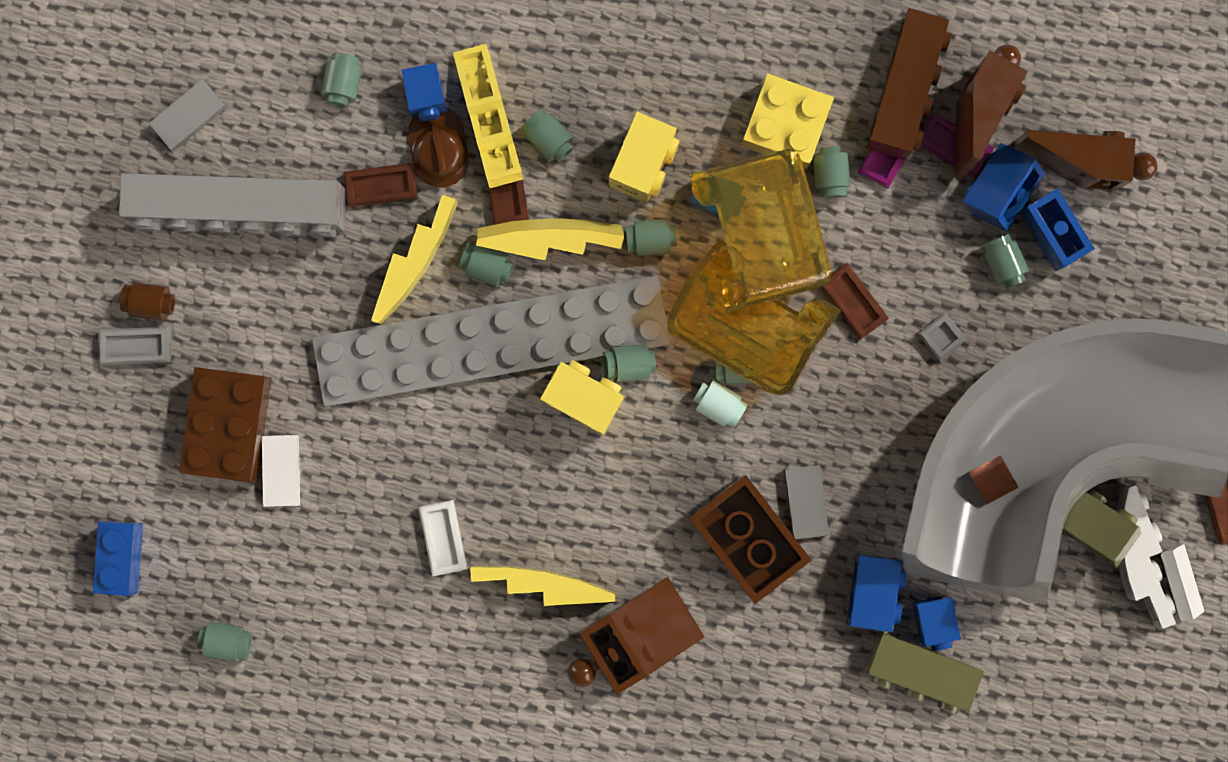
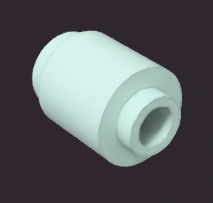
[693,380,748,429]

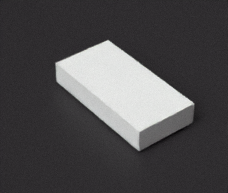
[262,435,300,507]
[418,500,468,577]
[1161,544,1204,621]

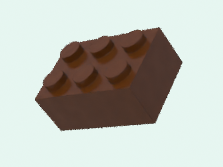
[179,367,272,483]
[688,475,812,604]

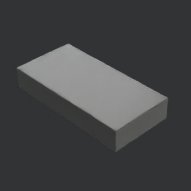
[148,79,227,152]
[98,327,172,365]
[784,465,829,539]

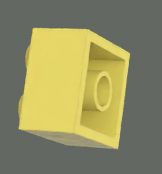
[741,73,834,169]
[609,112,680,203]
[540,359,624,435]

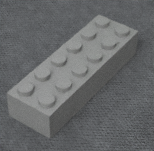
[119,173,346,238]

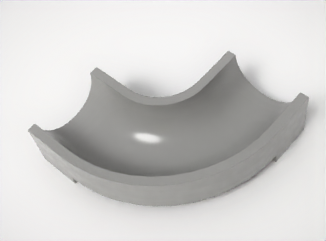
[902,319,1228,605]

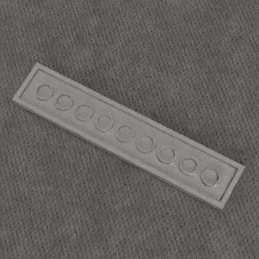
[312,275,671,407]

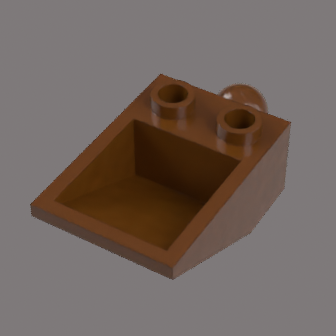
[955,44,1027,181]
[1014,130,1158,191]
[567,577,704,695]

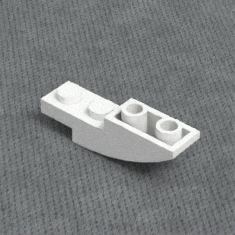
[1116,485,1176,629]

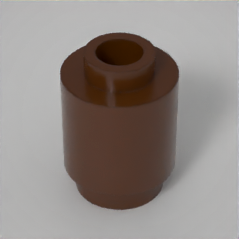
[120,282,175,321]

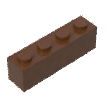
[866,8,952,160]

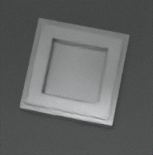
[917,312,968,362]

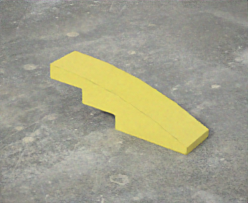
[453,44,524,188]
[371,195,458,325]
[476,218,624,260]
[470,566,615,606]

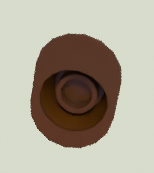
[408,107,468,188]

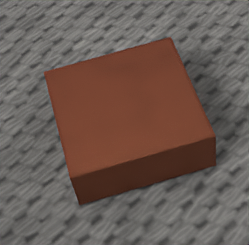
[969,455,1019,504]

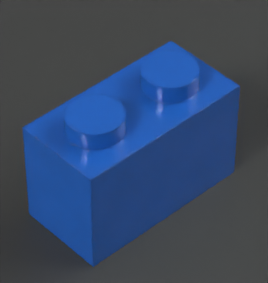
[963,143,1045,232]
[1020,188,1095,272]
[93,521,143,596]
[847,554,906,632]

